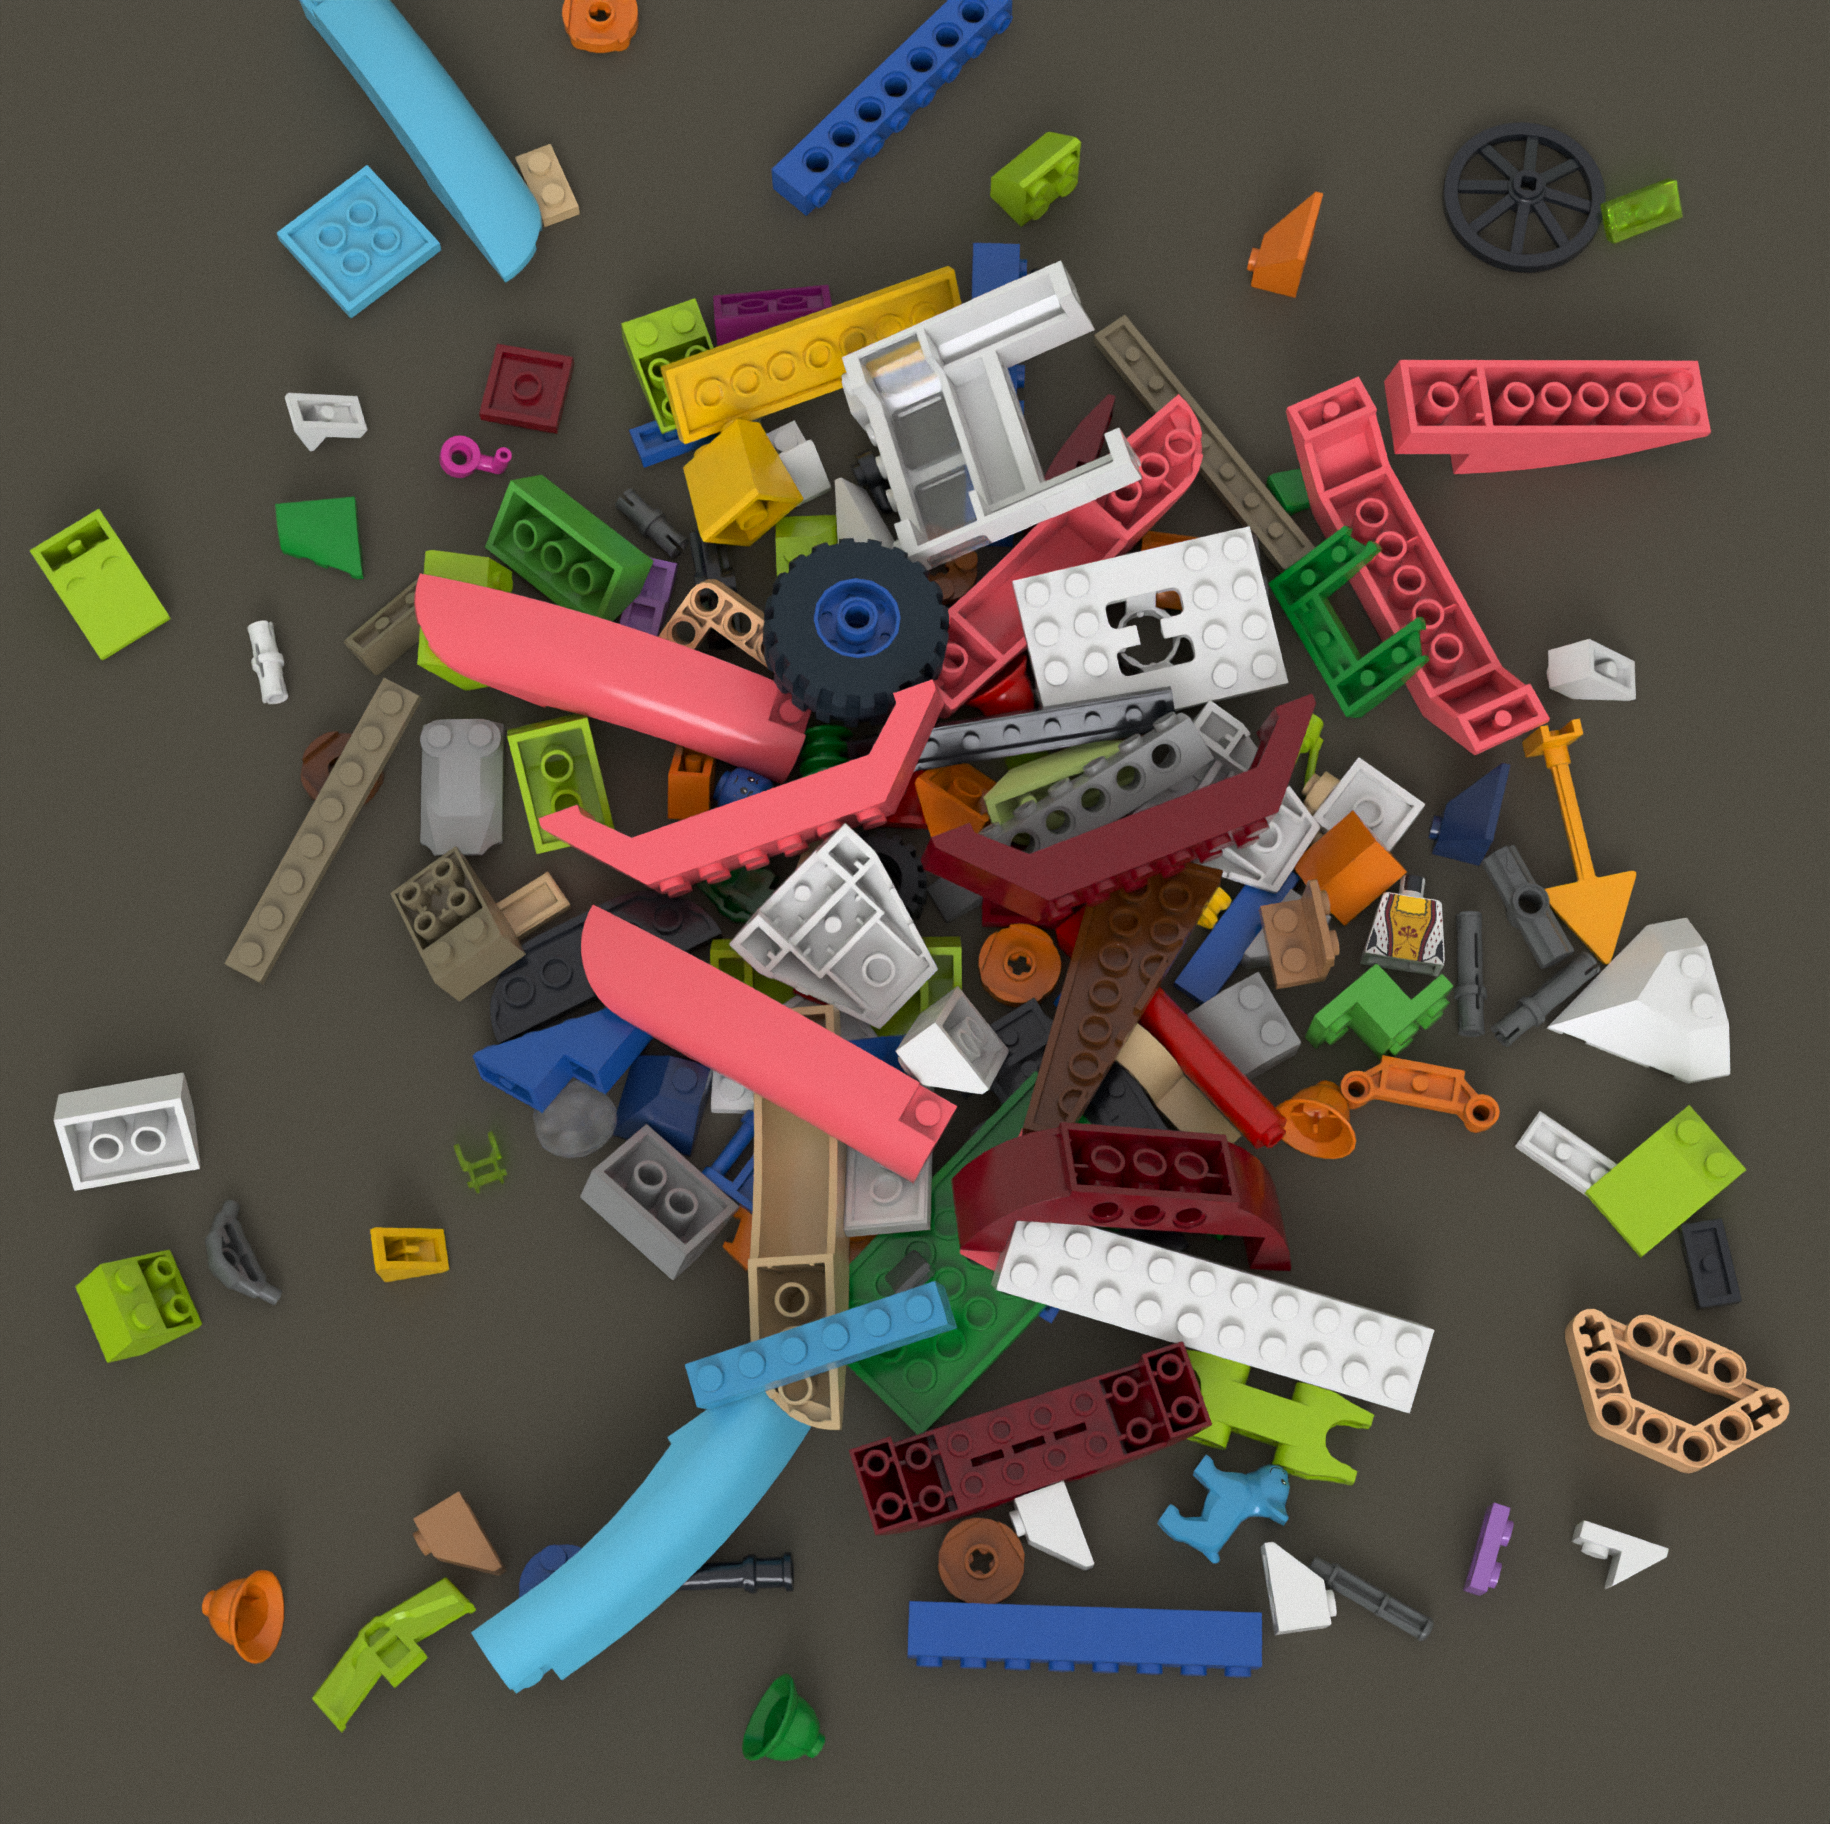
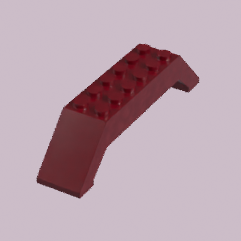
[920,694,1316,922]

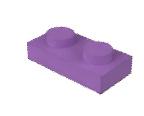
[1463,1502,1514,1596]

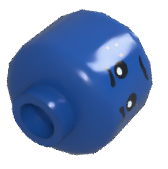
[713,767,773,808]

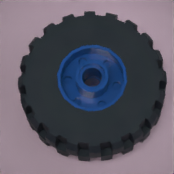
[763,538,949,727]

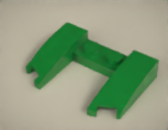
[1268,526,1429,718]

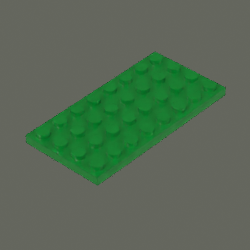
[847,1071,1122,1435]

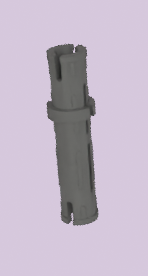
[1454,911,1487,1037]
[1491,951,1600,1047]

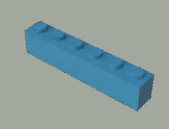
[685,1281,957,1410]

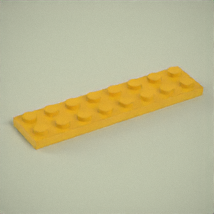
[660,266,961,444]

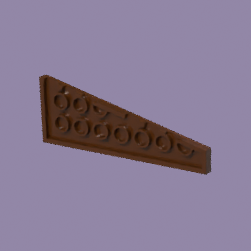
[1022,862,1223,1136]

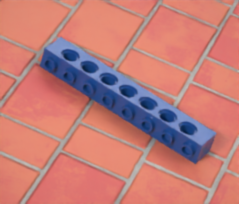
[771,0,1013,216]

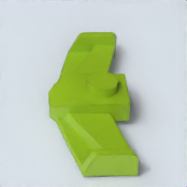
[312,1577,476,1733]

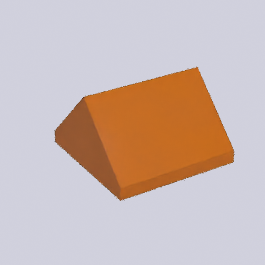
[1294,810,1407,926]

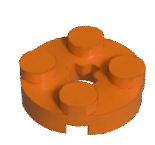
[562,0,639,53]
[978,923,1061,1007]

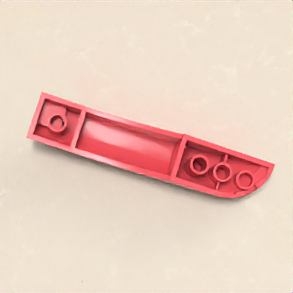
[934,394,1203,719]
[414,573,811,784]
[581,905,957,1184]

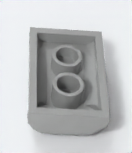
[420,719,505,856]

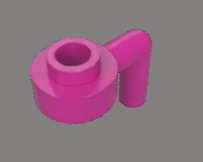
[439,435,512,478]

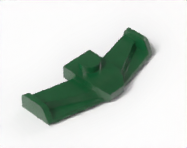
[695,866,780,924]

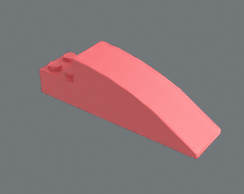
[1384,360,1711,474]

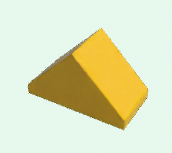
[370,1227,449,1282]

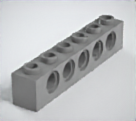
[978,712,1214,854]

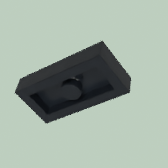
[1677,1218,1742,1311]

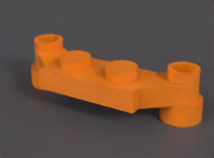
[1339,1055,1500,1133]

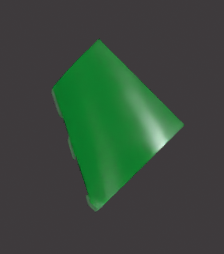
[275,496,364,579]

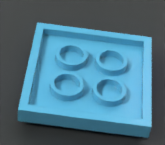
[277,165,441,318]

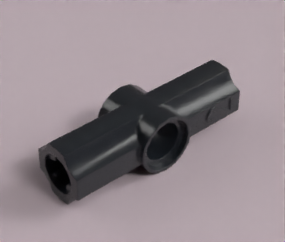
[689,529,742,650]

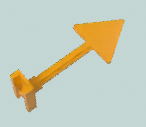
[1522,718,1636,965]

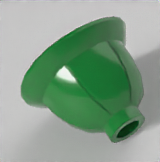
[742,1673,825,1761]

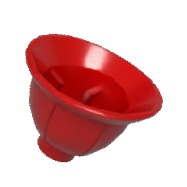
[965,655,1035,716]

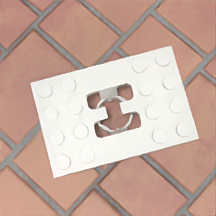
[1012,526,1288,711]

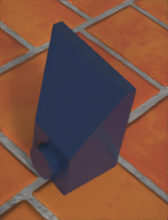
[1428,763,1510,866]
[610,1055,713,1157]

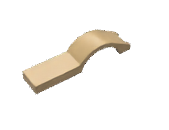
[1115,1023,1241,1144]

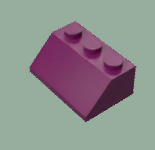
[713,285,832,346]

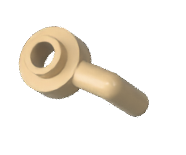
[1301,771,1340,845]

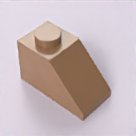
[412,1491,506,1576]

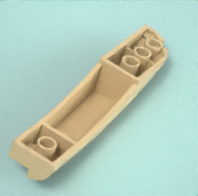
[748,1005,850,1430]

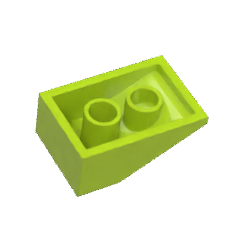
[507,714,615,854]
[1584,1105,1746,1258]

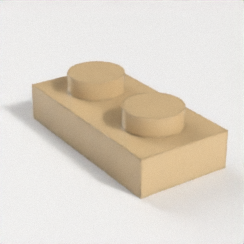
[515,144,580,227]

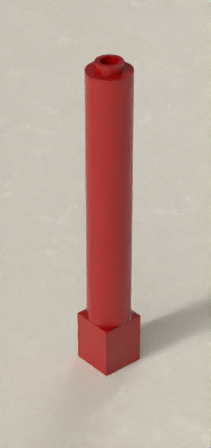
[1055,904,1287,1149]

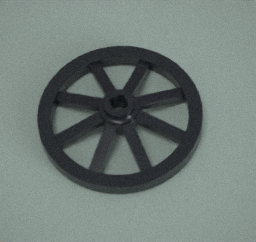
[1442,122,1606,273]

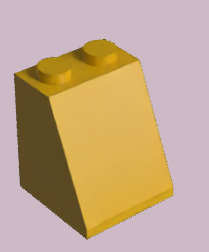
[683,419,804,547]

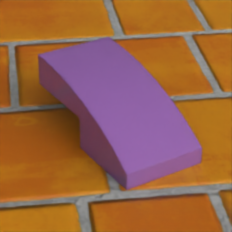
[620,557,679,637]

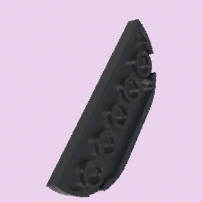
[490,890,723,1044]

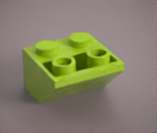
[990,132,1081,227]
[75,1249,202,1363]

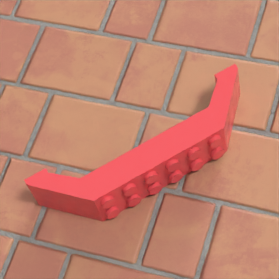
[1286,376,1550,755]
[538,679,944,898]

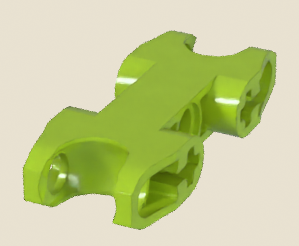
[1186,1350,1374,1486]

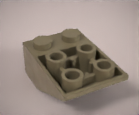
[390,846,526,1002]

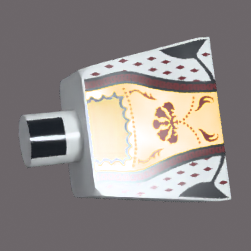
[1360,875,1445,977]

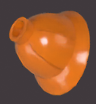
[1276,1080,1356,1159]
[202,1570,284,1664]

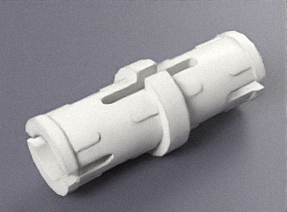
[247,620,288,704]

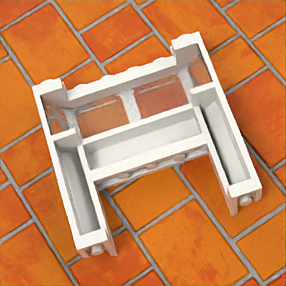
[841,260,1142,570]

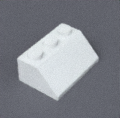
[895,986,1009,1094]
[53,1072,200,1191]

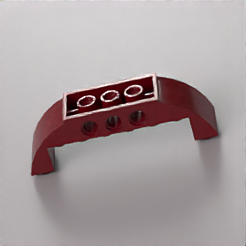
[951,1122,1291,1272]
[849,1341,1212,1536]

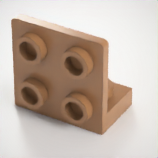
[1259,879,1340,989]

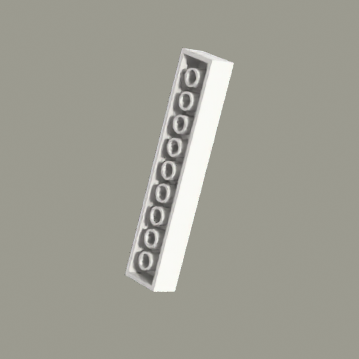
[991,1221,1434,1413]

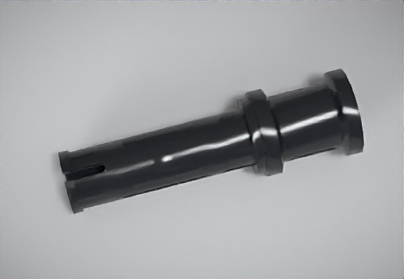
[676,1552,794,1594]

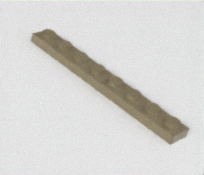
[1093,315,1315,573]
[224,678,422,985]

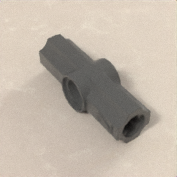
[1481,845,1574,969]

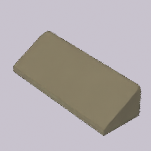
[343,579,420,676]

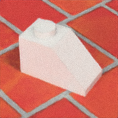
[1547,639,1636,701]
[1009,1481,1094,1571]
[1260,1542,1337,1635]

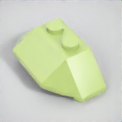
[983,740,1135,845]

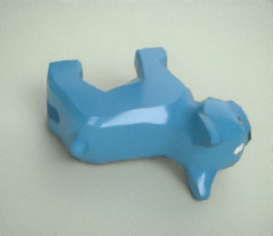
[1157,1455,1290,1563]

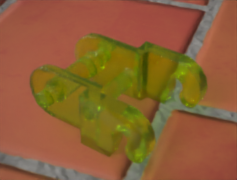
[454,1131,507,1193]

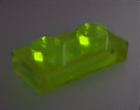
[1600,178,1683,244]

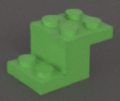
[1305,963,1453,1059]

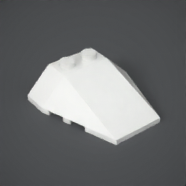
[1128,700,1321,894]
[729,823,938,1029]

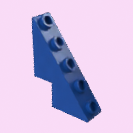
[473,1007,654,1113]

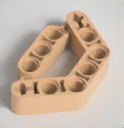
[1565,1309,1789,1473]

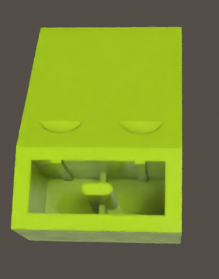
[621,298,714,434]
[29,509,171,661]

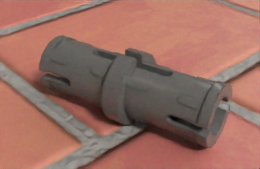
[615,488,689,559]

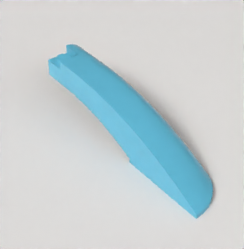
[299,0,542,283]
[471,1392,811,1694]

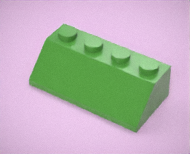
[485,475,653,622]

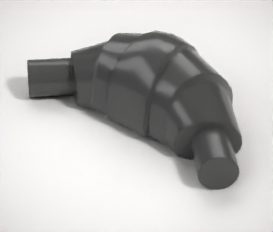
[205,1200,282,1305]

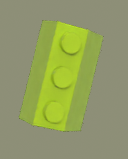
[417,550,513,691]

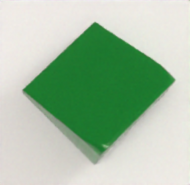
[1266,468,1311,516]

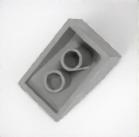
[1183,972,1301,1102]

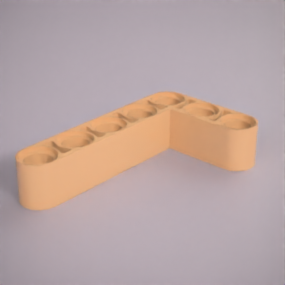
[658,579,767,667]

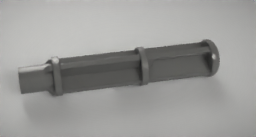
[1309,1556,1434,1641]

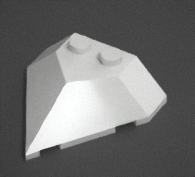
[1546,918,1730,1084]

